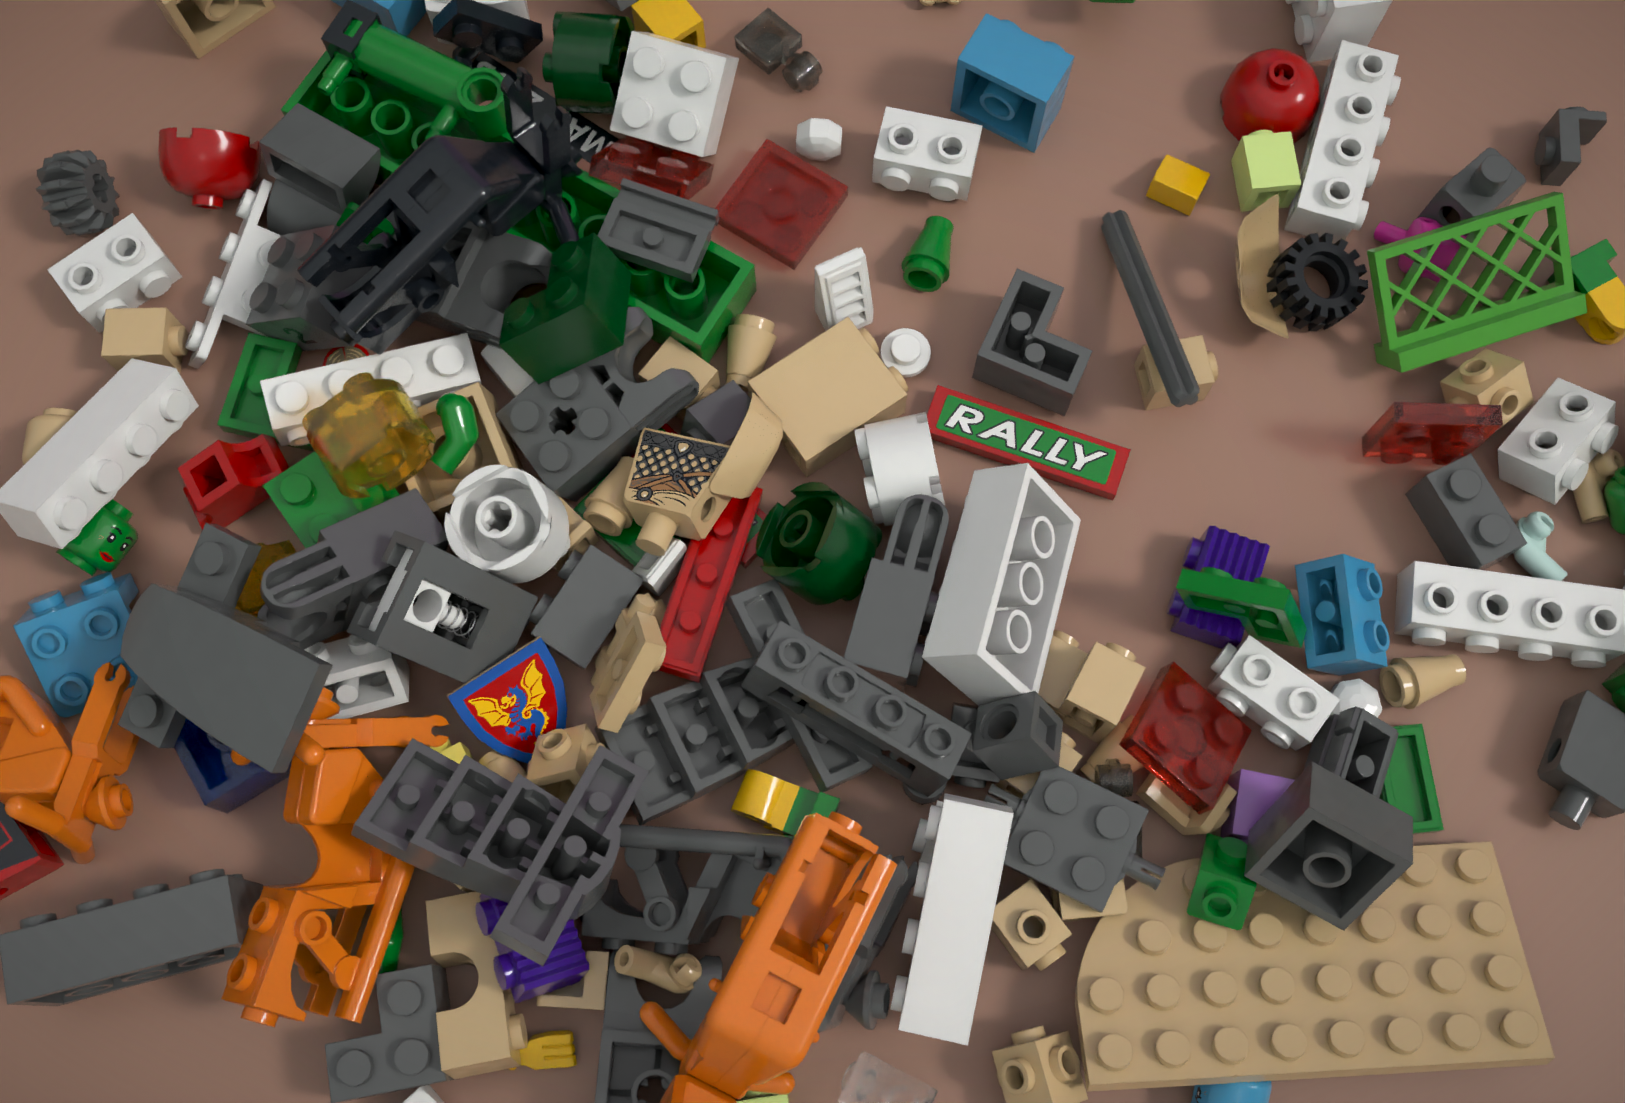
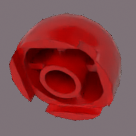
[1220,48,1321,144]
[158,127,261,210]

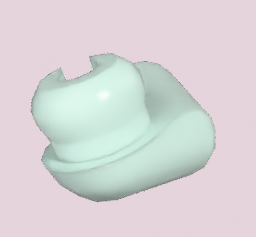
[1514,511,1568,581]

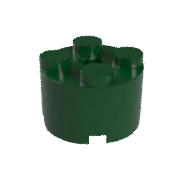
[542,11,635,115]
[756,482,882,605]

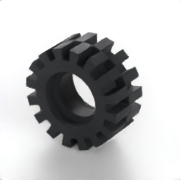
[1266,233,1368,331]

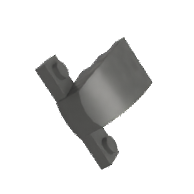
[118,523,333,773]
[594,579,873,825]
[351,738,649,966]

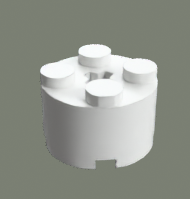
[854,412,945,526]
[444,464,570,584]

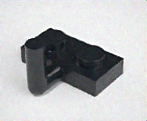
[433,0,543,68]

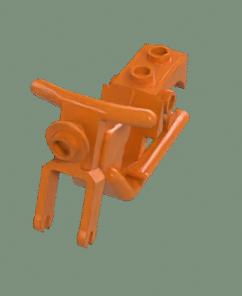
[0,662,140,864]
[221,687,449,1028]
[639,811,897,1103]

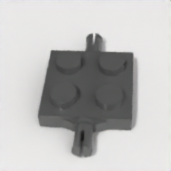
[984,766,1166,913]

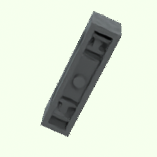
[740,620,972,797]

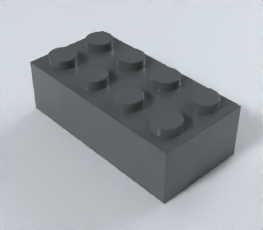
[0,869,263,1006]

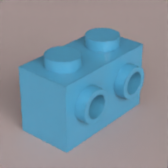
[1295,554,1390,676]

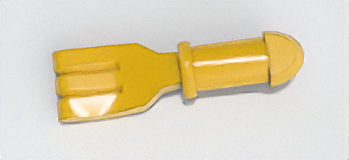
[509,1030,577,1071]

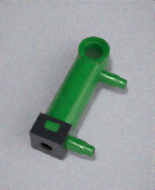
[318,0,507,140]

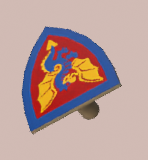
[446,636,567,763]

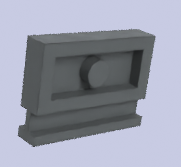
[598,178,720,283]

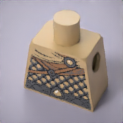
[624,428,732,556]

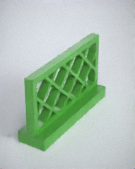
[1367,192,1587,373]

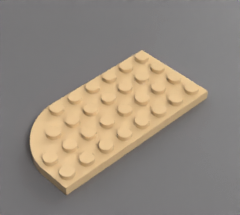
[1075,841,1555,1092]

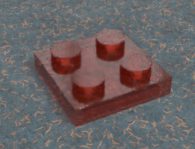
[589,135,714,200]
[715,139,848,270]
[1362,402,1503,465]
[1119,661,1252,815]

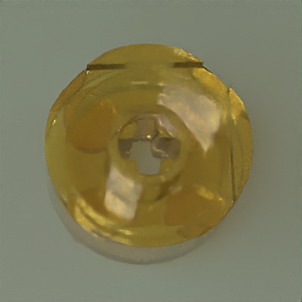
[302,372,436,498]

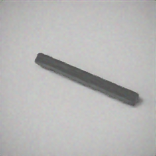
[1101,210,1200,407]

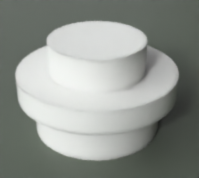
[880,328,931,378]

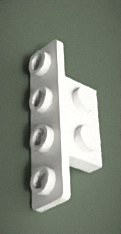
[185,179,281,369]

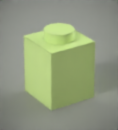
[1231,130,1301,212]

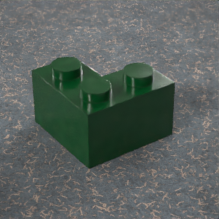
[499,232,632,384]

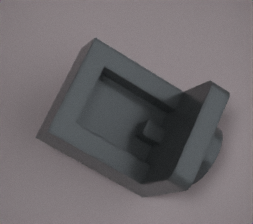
[1534,107,1607,186]

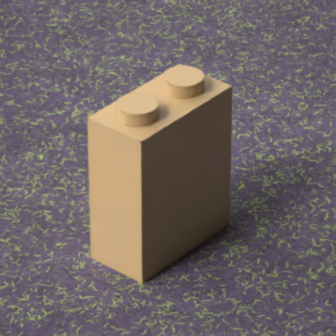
[748,317,908,478]

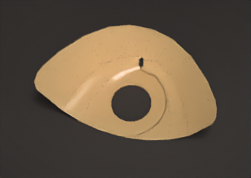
[1235,194,1289,339]
[709,392,783,499]

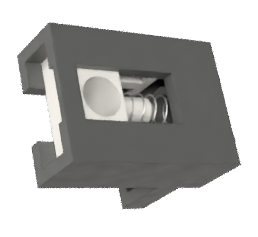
[346,530,538,683]

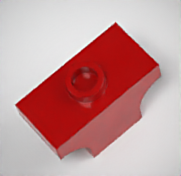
[178,434,289,530]

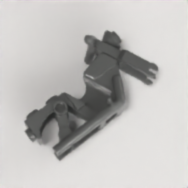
[580,824,919,1033]

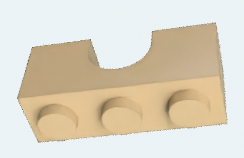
[425,891,528,1080]

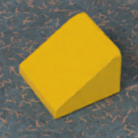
[1146,154,1210,216]

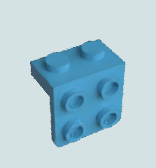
[13,572,139,717]

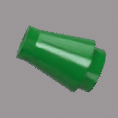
[901,216,954,292]

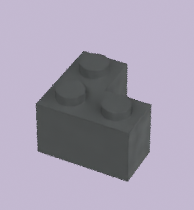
[972,268,1093,416]
[325,964,456,1103]

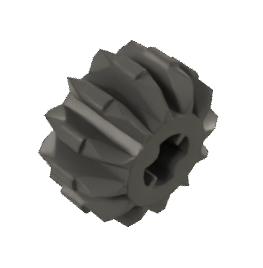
[36,150,120,236]

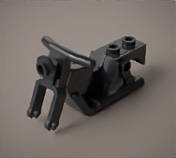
[297,67,583,355]

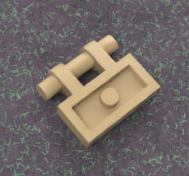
[590,594,666,733]

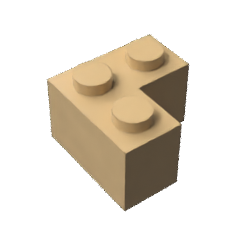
[1038,630,1146,744]

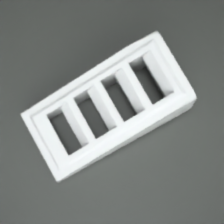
[815,247,873,331]

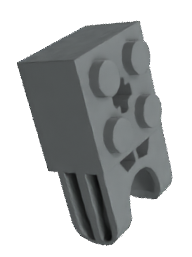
[393,221,552,350]
[496,307,699,502]
[257,488,449,650]
[844,494,949,693]
[595,949,723,1103]

